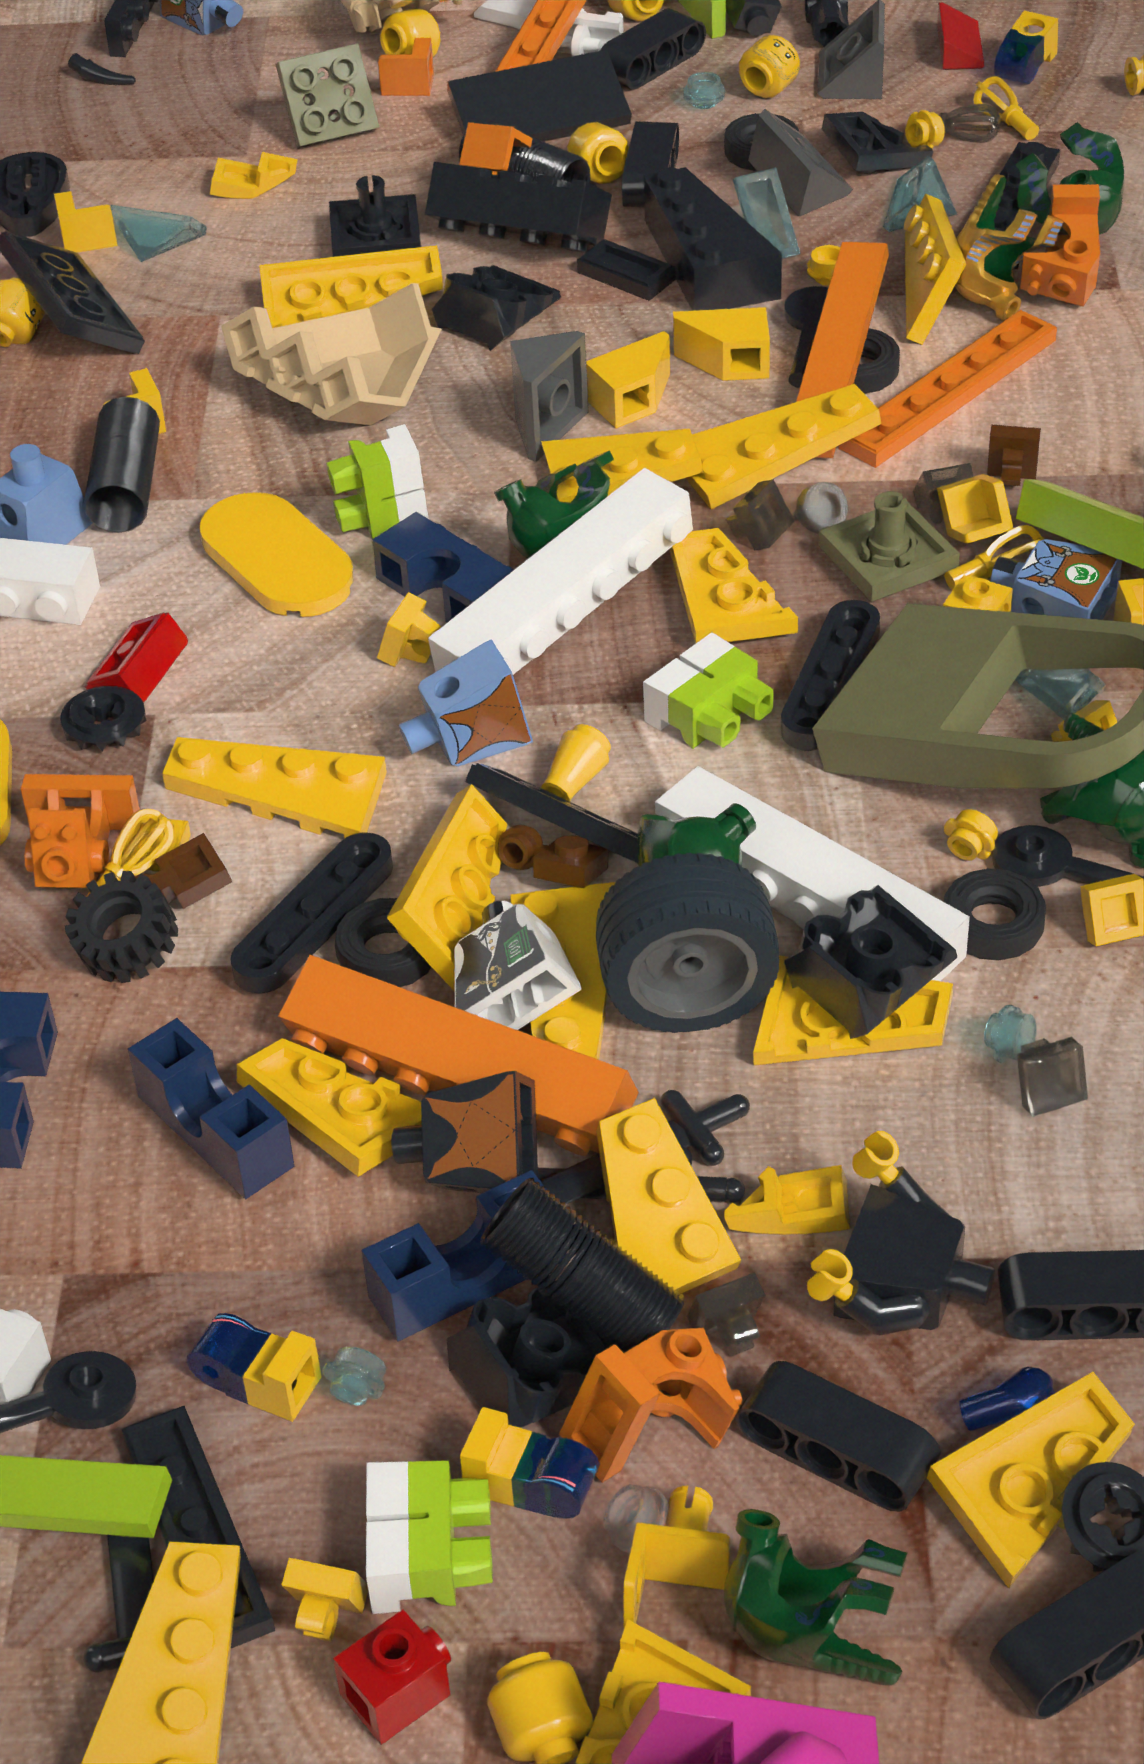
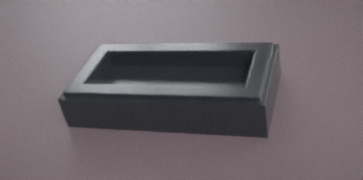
[577,239,676,301]

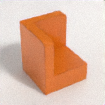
[378,38,434,96]
[459,123,532,175]

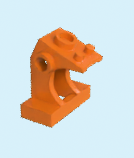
[1020,184,1100,307]
[21,774,140,888]
[559,1328,742,1483]

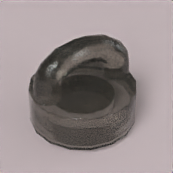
[793,482,848,534]

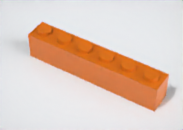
[278,955,639,1156]

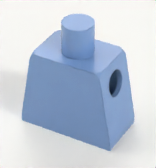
[0,444,93,545]

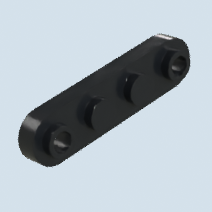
[781,600,880,751]
[230,832,393,994]

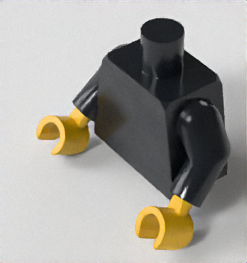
[807,1131,995,1335]

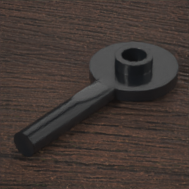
[784,286,829,388]
[993,825,1144,887]
[0,1351,136,1433]

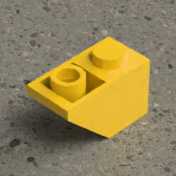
[673,307,770,381]
[586,331,670,428]

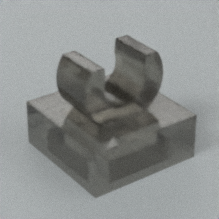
[913,463,974,524]
[726,479,795,551]
[1017,1036,1088,1117]
[687,1272,766,1358]

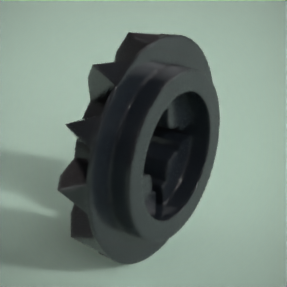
[60,686,147,752]
[1057,1462,1144,1572]

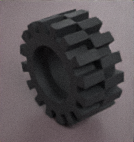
[65,871,178,983]

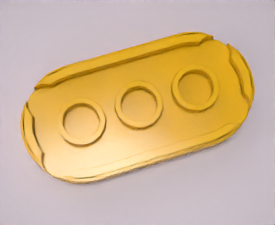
[200,492,353,617]

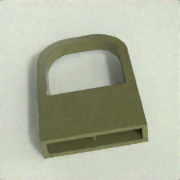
[813,603,1144,788]

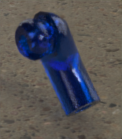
[959,1367,1056,1431]

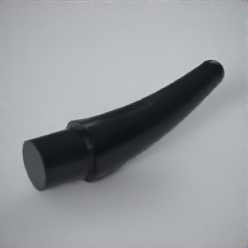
[68,53,136,85]

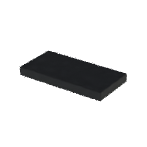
[447,50,632,141]
[0,231,145,354]

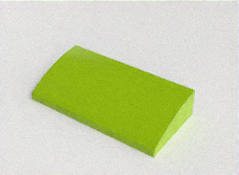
[1015,479,1144,569]

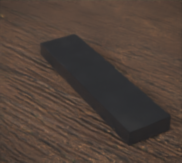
[465,763,638,864]
[121,1406,275,1649]

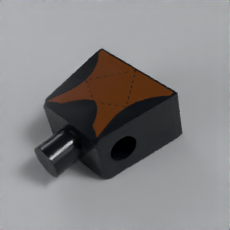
[391,1071,538,1193]

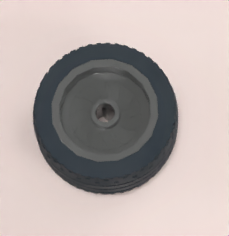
[596,853,779,1033]

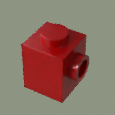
[333,1609,451,1745]

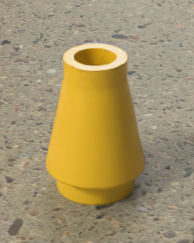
[541,724,611,801]

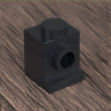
[726,0,782,36]

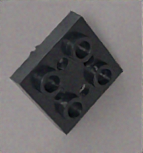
[329,175,421,257]

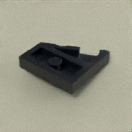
[822,112,933,173]

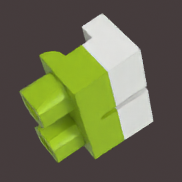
[326,424,428,539]
[643,632,773,749]
[366,1460,493,1614]

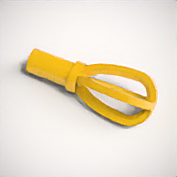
[973,76,1039,140]
[944,525,1044,590]
[86,809,174,897]

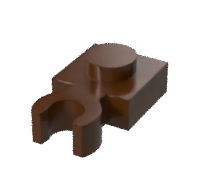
[135,833,232,909]

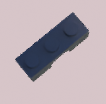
[372,511,514,623]
[0,992,58,1169]
[128,1018,295,1200]
[361,1170,566,1342]

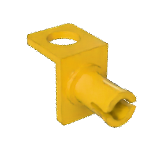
[624,1485,731,1628]

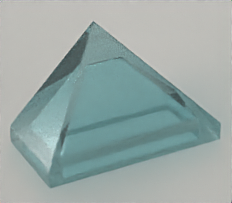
[883,156,957,232]
[733,168,801,260]
[110,205,207,262]
[1015,669,1106,720]

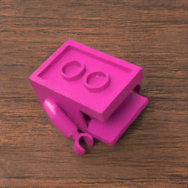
[612,1682,879,1764]

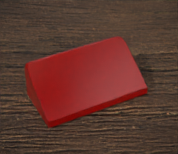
[937,2,984,70]
[85,612,188,702]

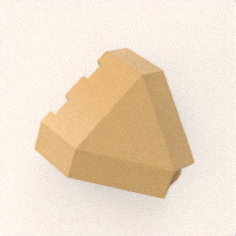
[221,283,442,425]

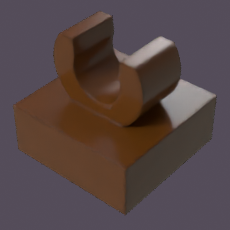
[987,424,1041,486]

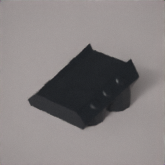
[432,265,561,351]
[784,885,957,1039]
[447,1288,611,1428]

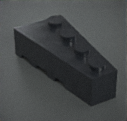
[425,162,612,253]
[644,167,782,311]

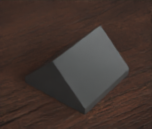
[818,0,885,99]
[748,109,853,217]
[510,331,588,462]

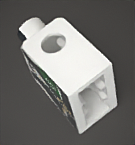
[454,901,581,1030]

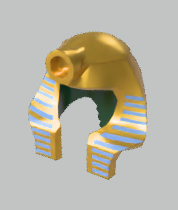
[955,174,1064,321]

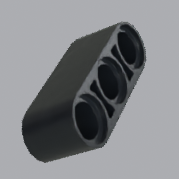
[600,8,706,89]
[622,121,679,207]
[997,1250,1144,1341]
[736,1361,941,1512]
[989,1550,1144,1720]

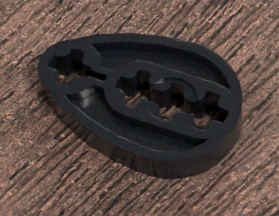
[0,152,70,237]

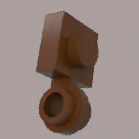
[498,824,609,888]

